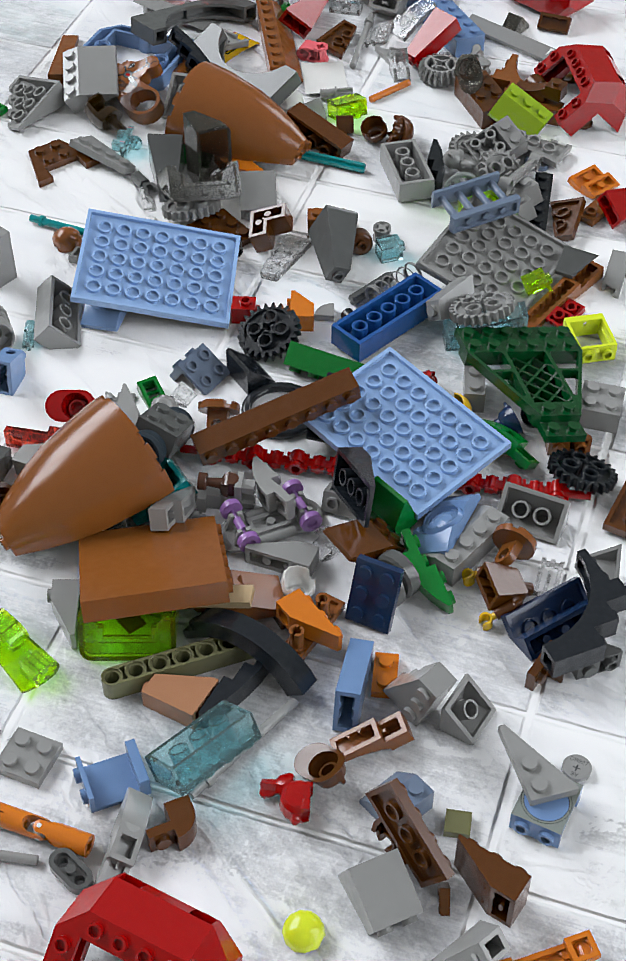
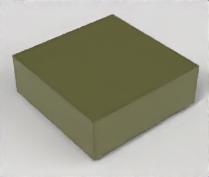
[443,808,472,838]

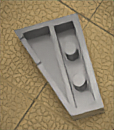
[382,662,457,726]

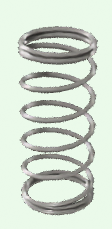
[365,262,422,302]

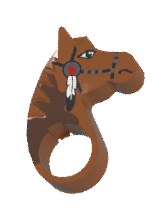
[117,56,165,125]

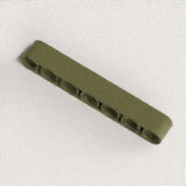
[101,638,254,700]

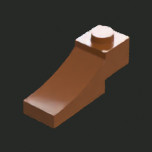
[329,711,415,763]

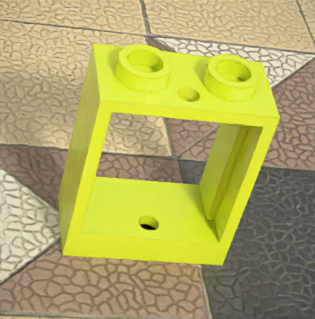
[563,313,618,364]

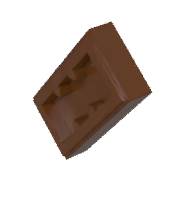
[537,12,572,35]

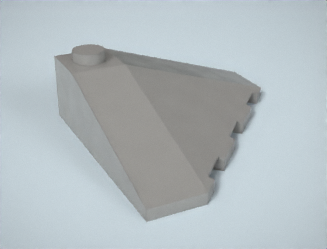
[7,75,66,131]

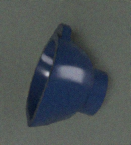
[494,402,524,434]

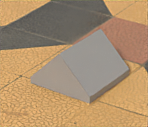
[439,674,497,745]

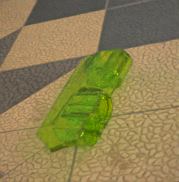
[0,607,59,693]

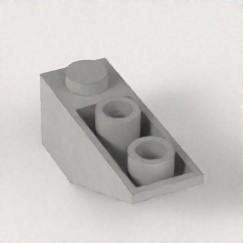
[431,920,511,961]

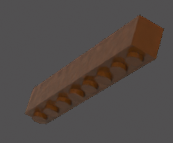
[190,367,361,466]

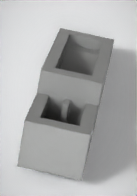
[148,486,197,531]

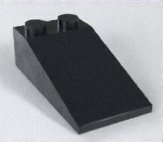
[331,447,376,528]

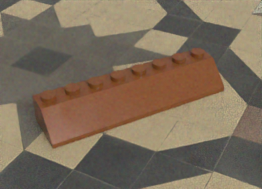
[256,0,303,82]

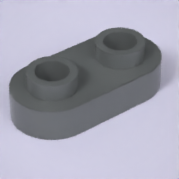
[49,848,94,895]

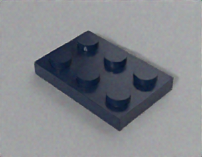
[345,554,404,635]

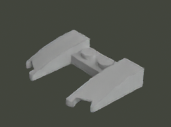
[601,249,626,299]

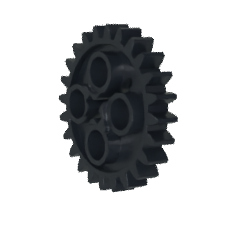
[237,302,302,362]
[547,448,618,495]

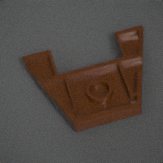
[28,139,100,188]

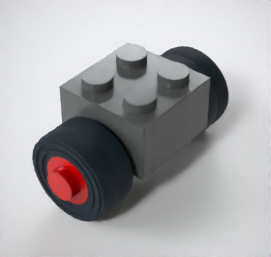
[135,402,195,464]

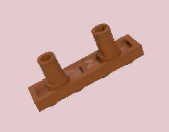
[286,592,345,660]

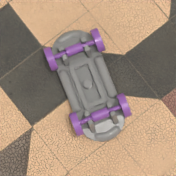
[219,479,324,553]

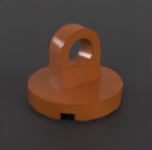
[198,398,240,428]
[492,523,537,566]

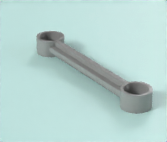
[497,152,543,197]

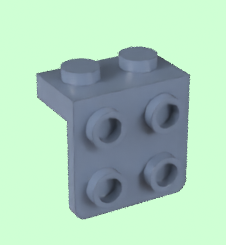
[169,343,230,395]

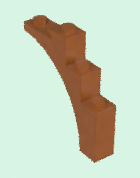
[490,53,565,126]

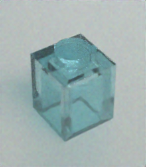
[375,234,405,264]

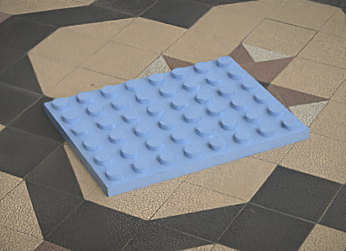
[70,208,241,329]
[303,347,511,520]

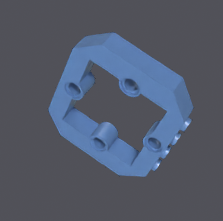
[83,24,183,91]

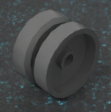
[377,549,421,608]

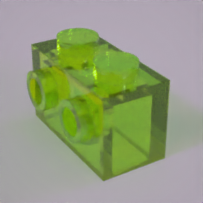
[327,93,367,121]

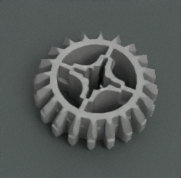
[418,53,463,88]

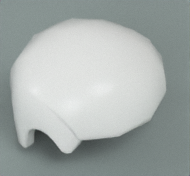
[280,89,304,111]
[281,565,316,597]

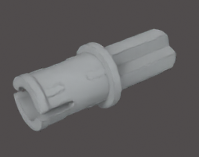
[320,86,353,100]

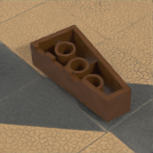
[287,102,354,158]

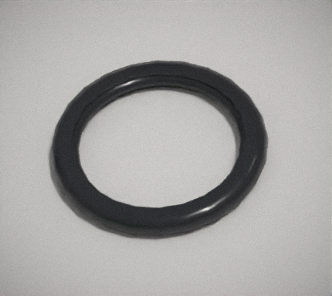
[241,382,308,440]

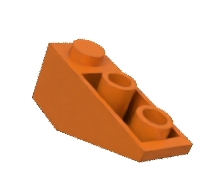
[276,588,343,651]

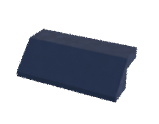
[501,577,587,661]

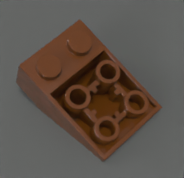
[454,834,532,928]

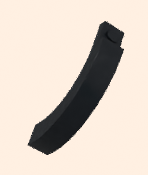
[182,608,317,696]

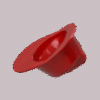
[45,389,95,422]

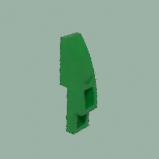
[482,419,540,470]
[401,528,456,614]

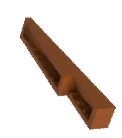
[48,35,79,86]
[517,261,604,327]

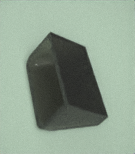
[183,111,233,193]

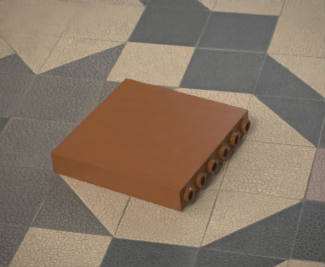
[79,515,233,623]

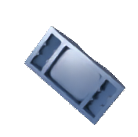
[81,304,127,332]
[412,494,481,555]

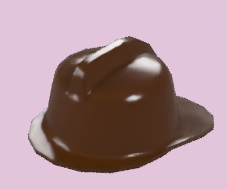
[294,743,346,789]

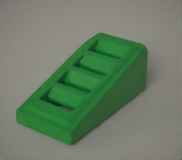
[137,375,165,409]

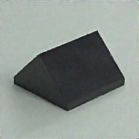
[226,347,275,395]

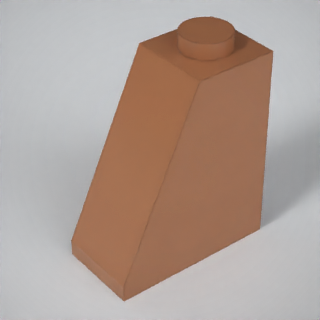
[141,674,219,730]

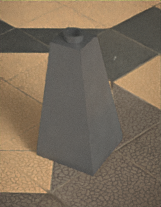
[147,133,185,202]
[308,204,358,283]

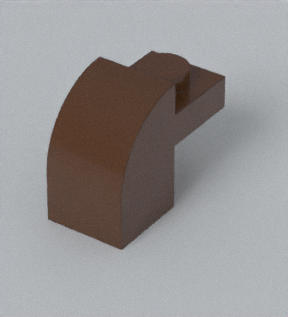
[146,794,197,852]

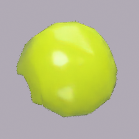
[282,910,326,953]

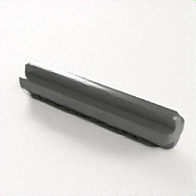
[348,272,394,305]

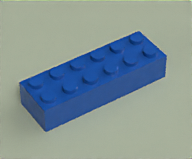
[331,272,442,362]

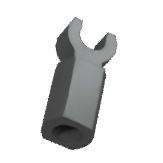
[131,170,157,196]

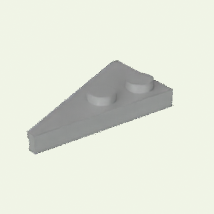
[498,724,579,806]

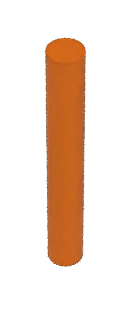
[369,79,411,103]

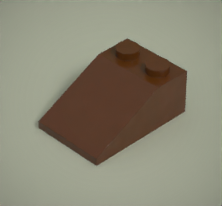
[323,518,406,563]

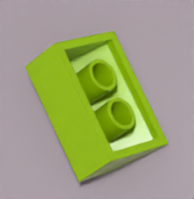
[488,82,554,135]

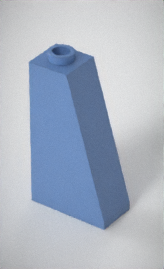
[332,638,374,732]

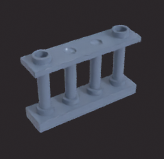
[431,171,521,234]

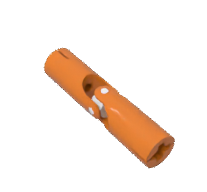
[0,802,95,858]

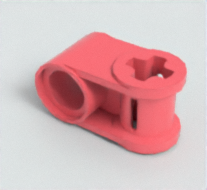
[296,40,329,63]

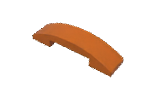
[500,929,601,961]

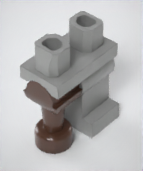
[197,471,256,513]

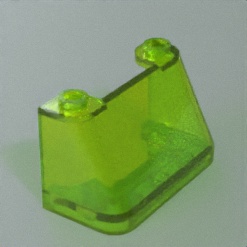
[77,607,179,661]

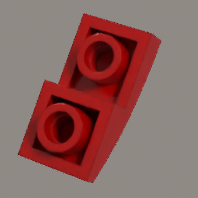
[545,298,585,327]

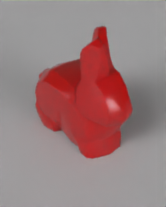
[259,773,313,825]

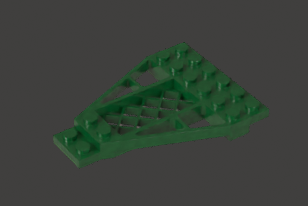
[454,326,587,443]

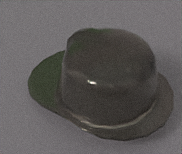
[455,54,484,94]

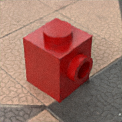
[231,296,260,324]

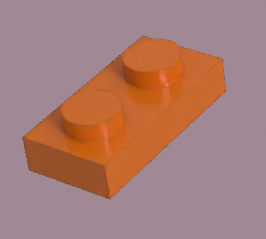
[371,652,399,699]

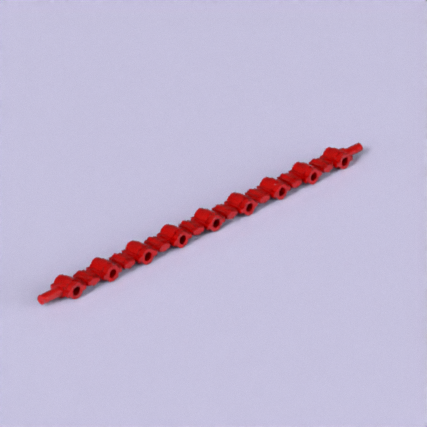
[180,444,591,501]

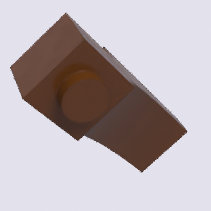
[516,78,568,103]

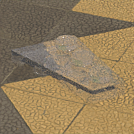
[383,0,437,42]

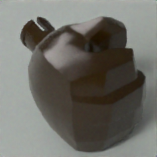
[84,92,127,136]

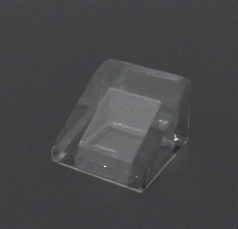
[140,187,157,213]
[170,381,197,408]

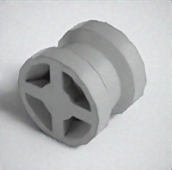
[373,221,391,244]

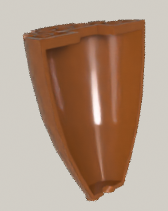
[165,61,312,165]
[0,395,175,556]

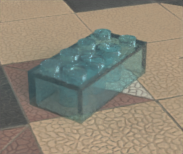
[145,700,262,796]

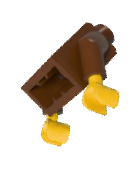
[462,561,534,631]

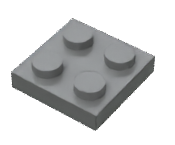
[0,727,64,789]

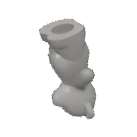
[443,148,481,180]

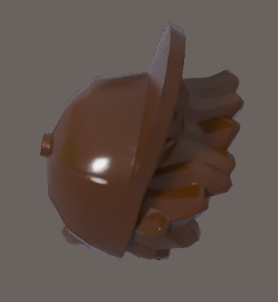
[385,115,414,143]

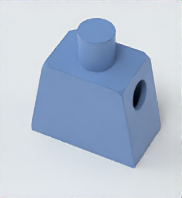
[0,347,26,396]

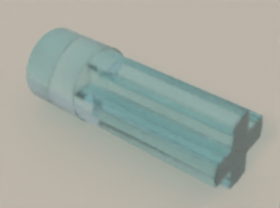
[22,320,35,351]

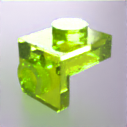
[520,267,554,296]

